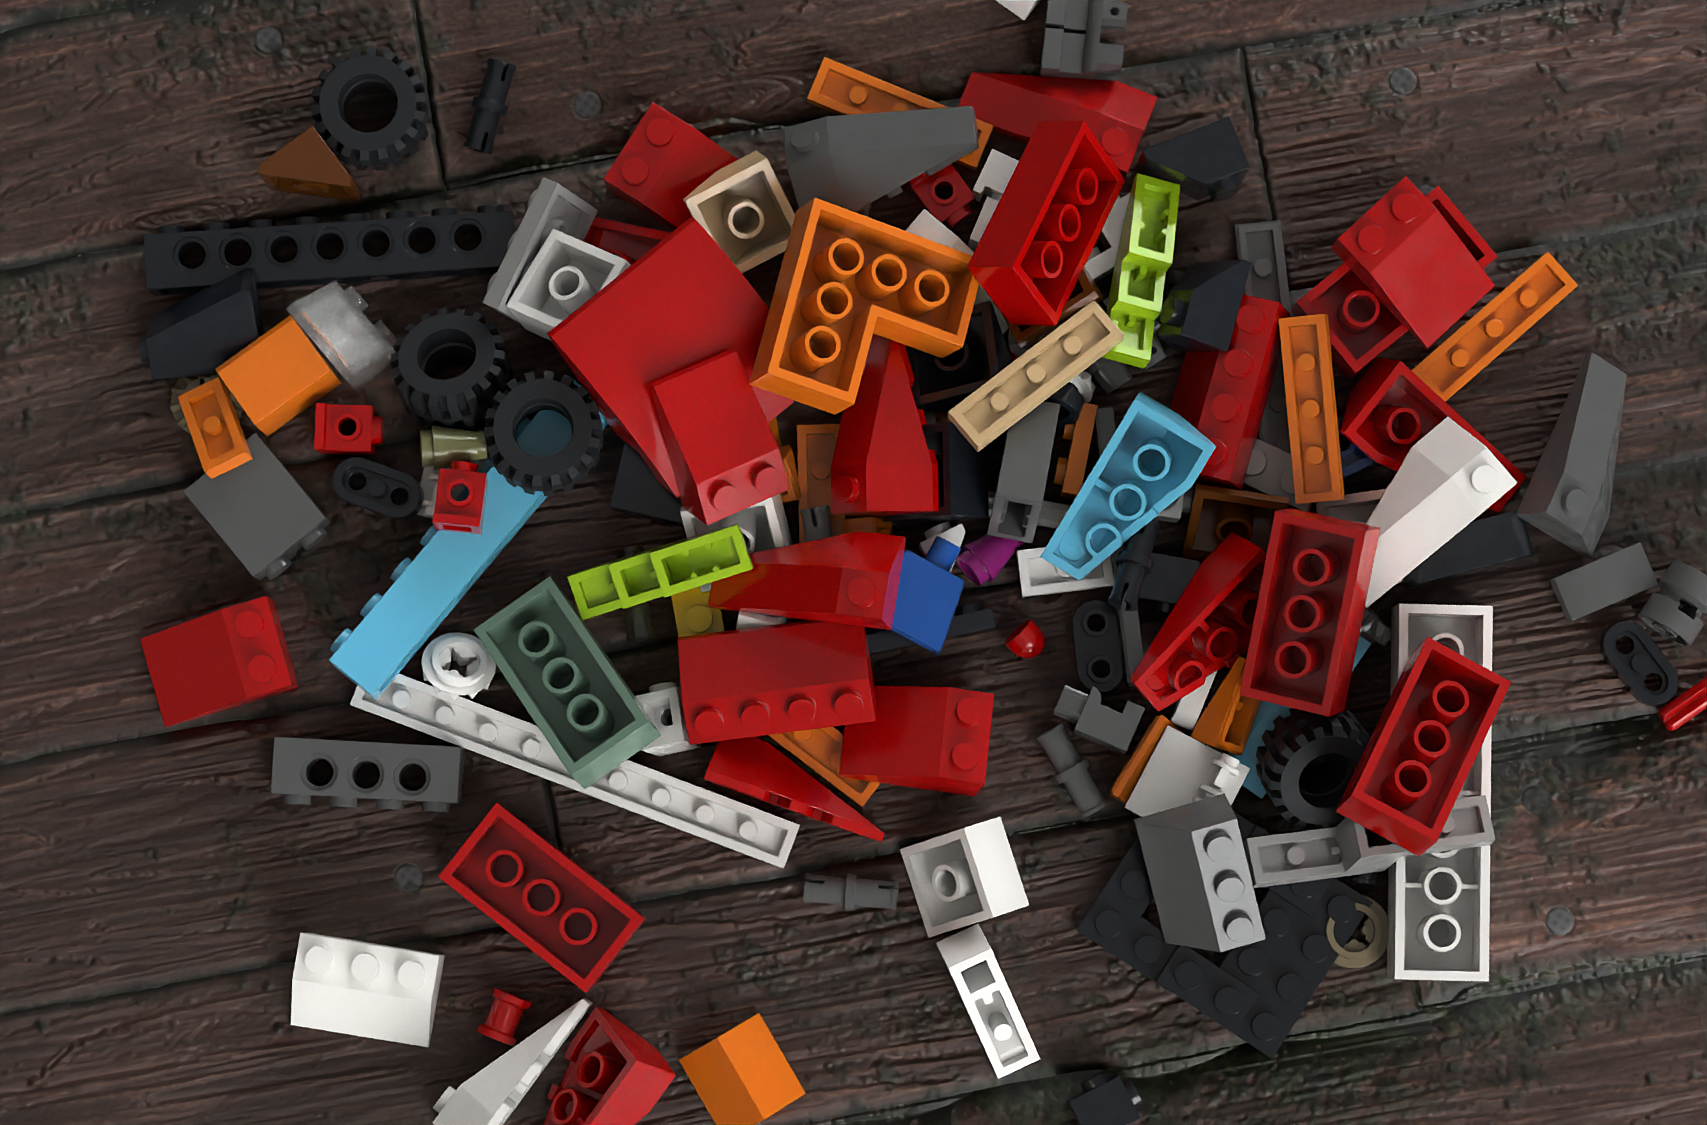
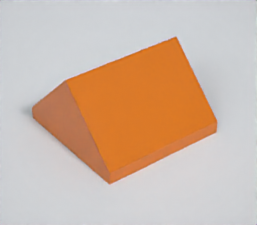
[215,315,342,437]
[679,1013,806,1125]

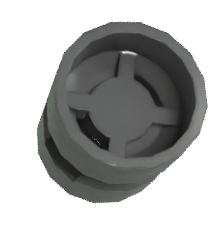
[1638,560,1707,647]

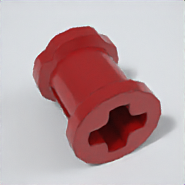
[476,987,532,1046]

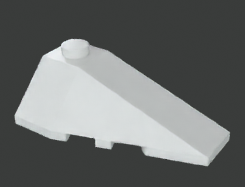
[1365,417,1517,608]
[433,998,593,1125]

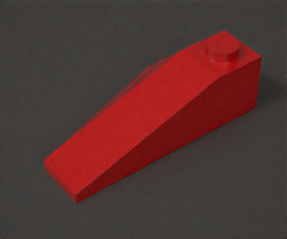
[958,72,1158,179]
[831,334,939,517]
[708,531,906,630]
[1129,532,1267,712]
[704,736,885,843]

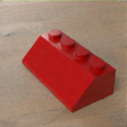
[1170,294,1291,491]
[677,620,877,745]

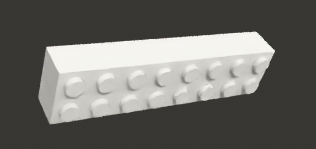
[1387,604,1493,982]

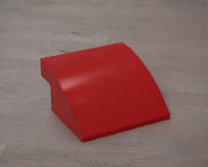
[547,216,795,498]

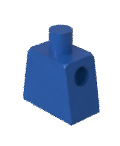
[892,536,964,656]

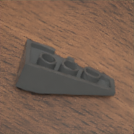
[783,106,979,215]
[1516,352,1627,558]

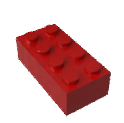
[967,120,1125,326]
[1291,186,1498,380]
[1239,508,1380,717]
[1336,637,1511,857]
[438,802,646,993]

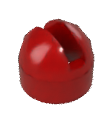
[1004,618,1045,658]

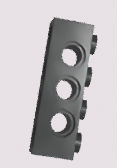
[271,737,465,812]

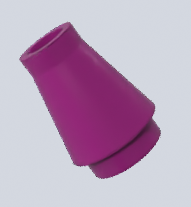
[956,534,1025,586]

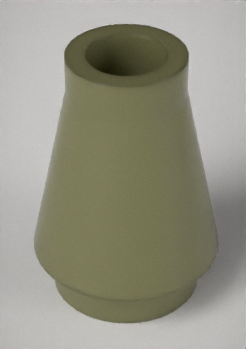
[419,425,487,471]

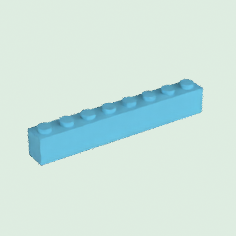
[329,376,608,701]

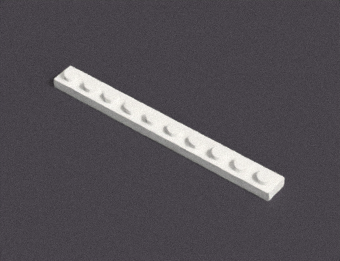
[350,674,800,869]

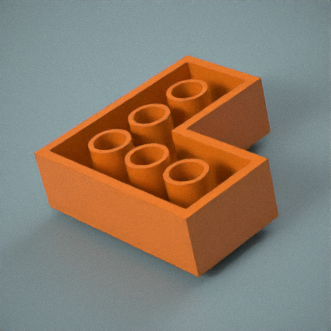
[749,198,979,415]

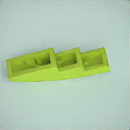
[1101,173,1180,369]
[567,523,754,620]

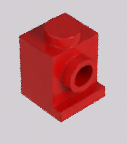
[906,164,976,228]
[314,403,384,455]
[432,461,488,535]

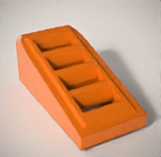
[1190,657,1261,756]

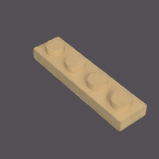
[948,300,1124,452]

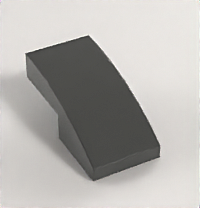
[1549,543,1659,622]

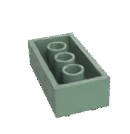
[474,576,661,789]

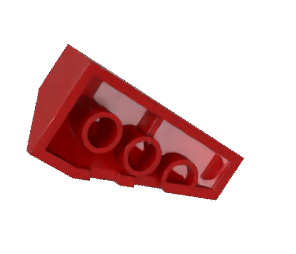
[1340,357,1526,513]
[542,1006,676,1125]

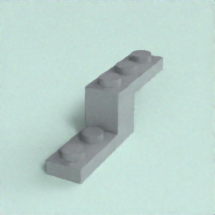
[1243,795,1496,888]

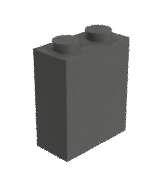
[987,401,1060,543]
[183,433,331,580]

